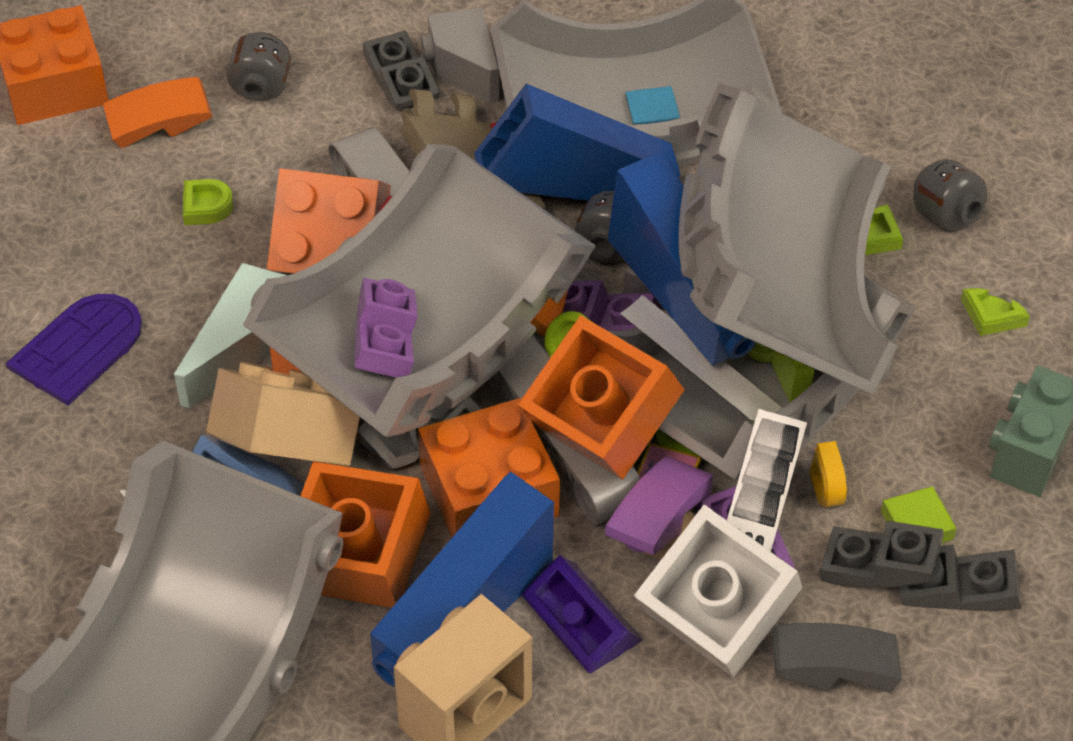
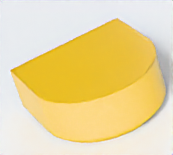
[809,441,847,508]

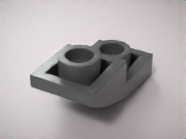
[363,30,440,110]
[820,521,943,588]
[899,545,1022,611]
[772,623,902,693]

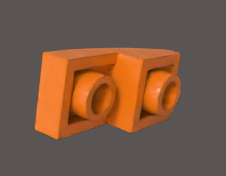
[102,77,213,148]

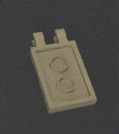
[400,89,546,210]

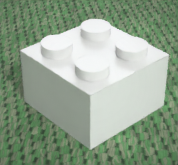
[634,505,803,678]

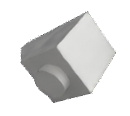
[421,8,499,103]

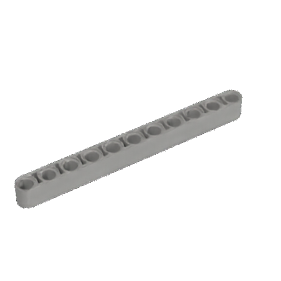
[328,127,641,526]

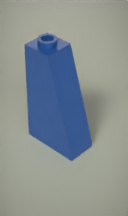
[474,83,681,201]
[608,152,756,366]
[370,472,554,687]

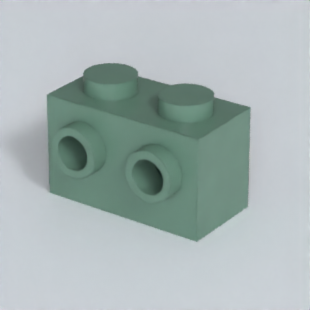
[988,365,1073,498]

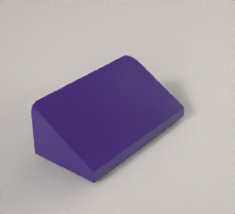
[521,555,643,674]

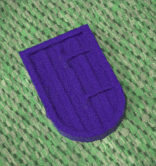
[6,293,142,406]

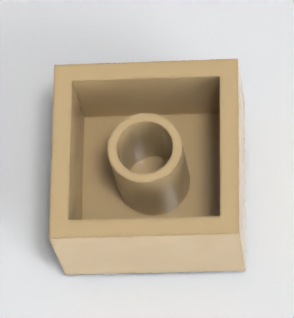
[206,362,360,466]
[394,594,532,741]

